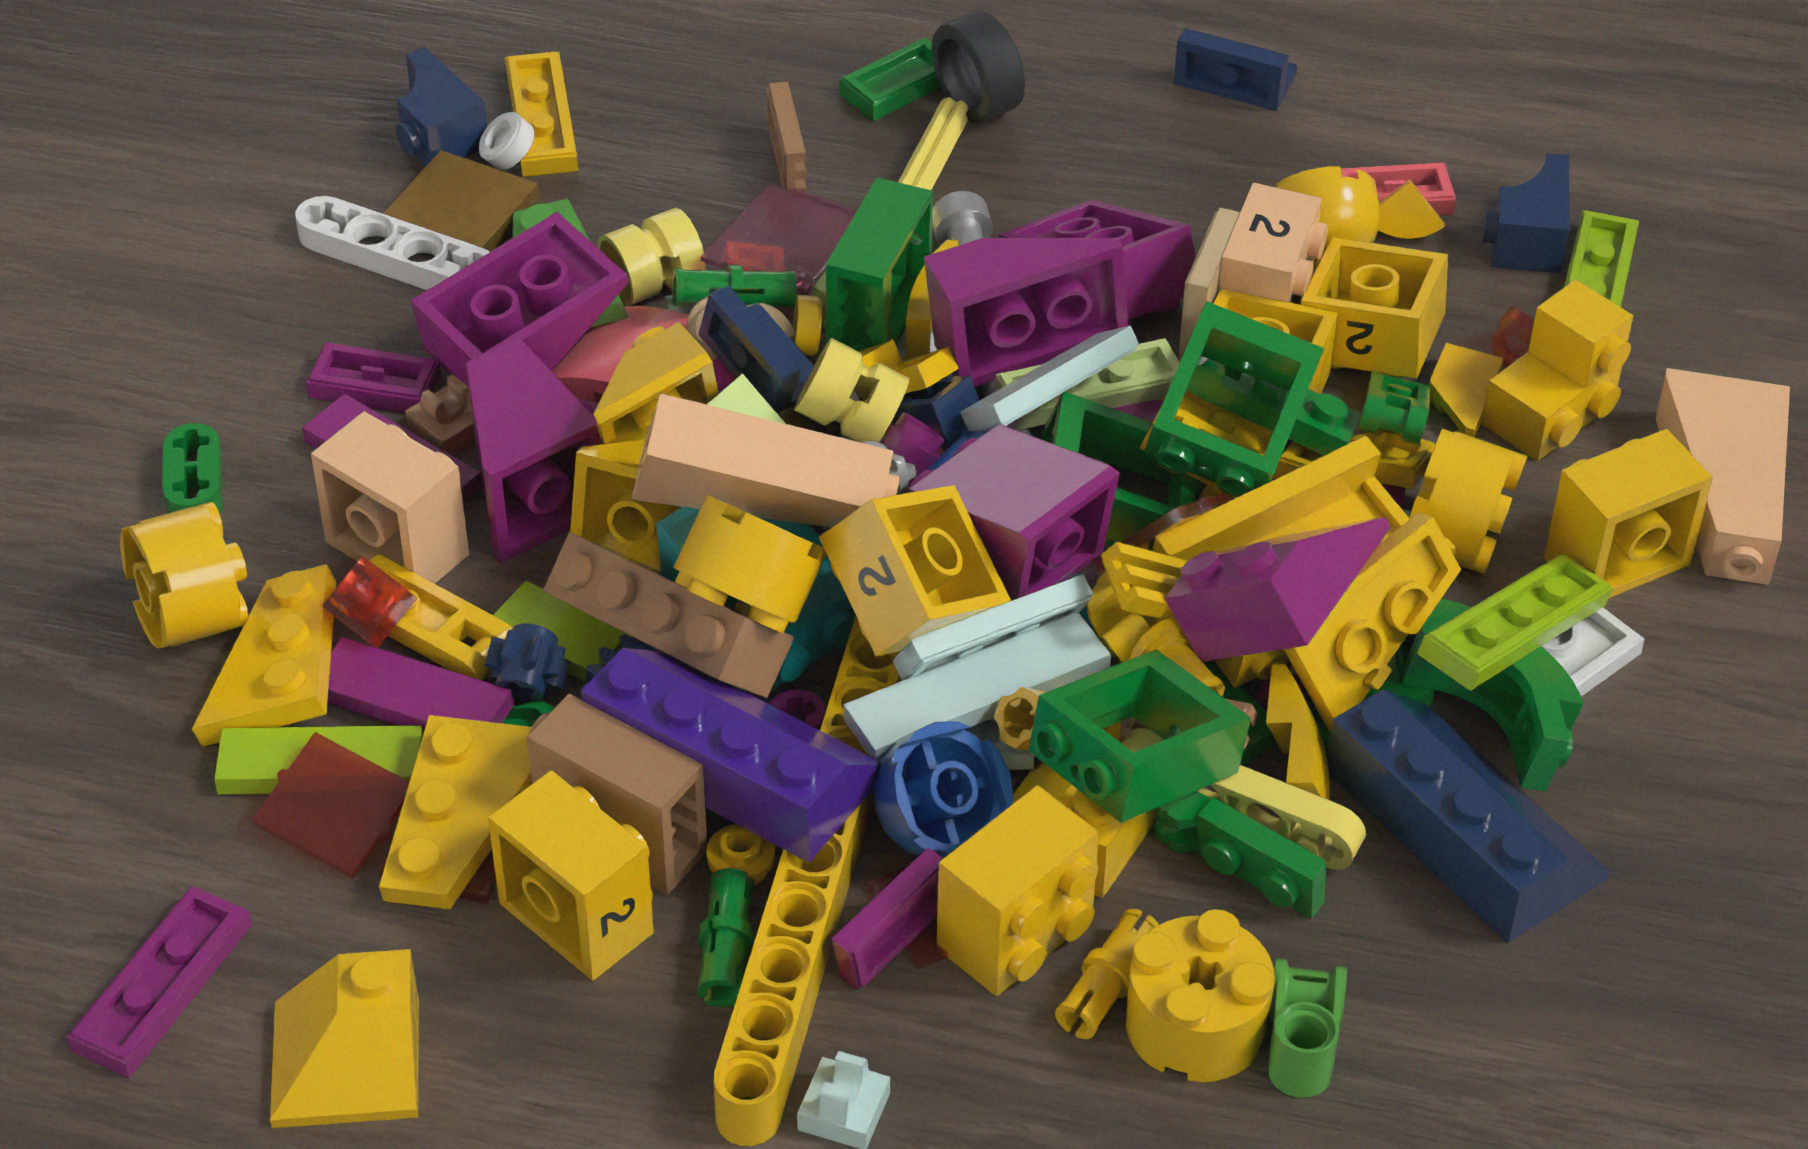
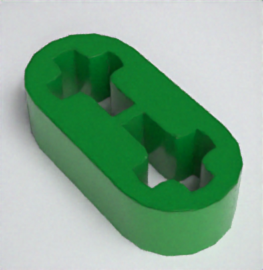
[162,423,223,514]

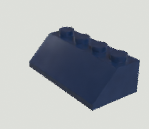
[1327,689,1610,943]

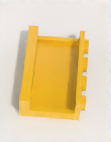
[1152,436,1456,688]

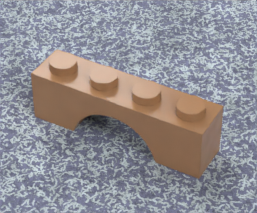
[543,532,794,698]

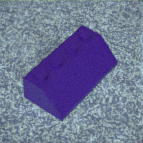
[581,648,881,863]

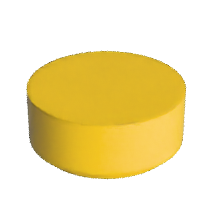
[792,295,822,356]

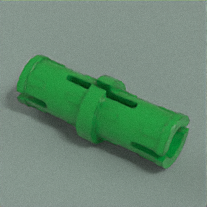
[672,265,797,309]
[697,868,754,1007]

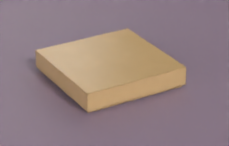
[1178,208,1240,362]

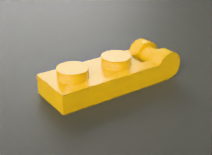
[336,553,511,681]

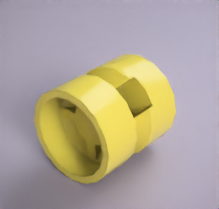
[598,207,706,306]
[794,338,909,443]

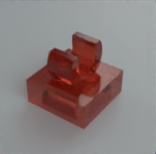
[322,556,417,648]

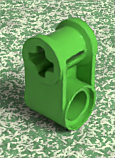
[1268,958,1347,1098]

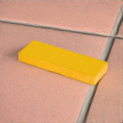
[505,51,578,177]

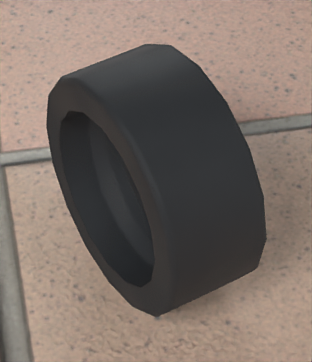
[931,10,1026,123]

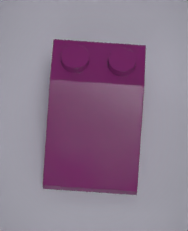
[998,199,1196,326]
[411,212,629,387]
[924,238,1128,387]
[1164,517,1391,662]

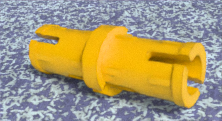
[1055,909,1159,1039]

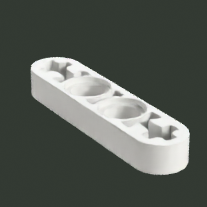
[295,196,489,290]

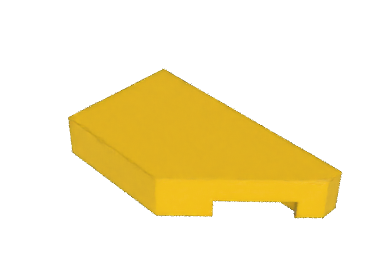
[1429,343,1504,438]

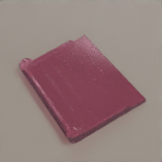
[700,184,861,296]

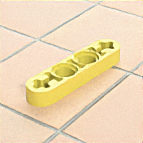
[1122,728,1366,870]

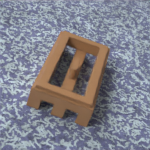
[766,81,807,198]

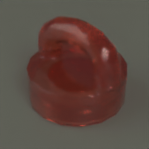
[1491,306,1535,367]

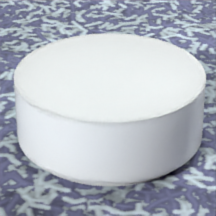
[479,112,534,170]

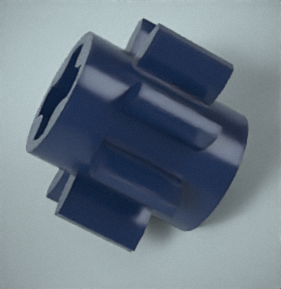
[484,623,569,704]

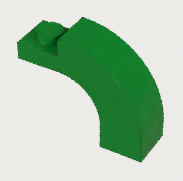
[1395,598,1584,792]

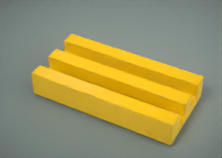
[1101,542,1188,620]

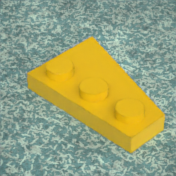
[1283,513,1461,731]
[192,564,336,747]
[379,715,532,909]

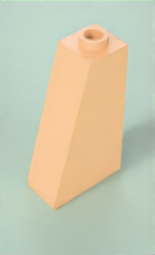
[1656,368,1790,585]
[631,393,899,527]

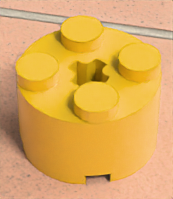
[1409,429,1527,575]
[673,494,827,633]
[120,502,249,649]
[1126,909,1275,1082]

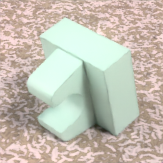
[797,1051,890,1149]

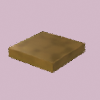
[383,150,540,252]

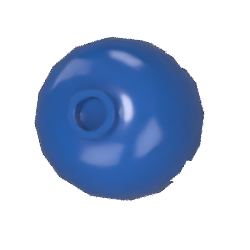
[873,721,1013,858]

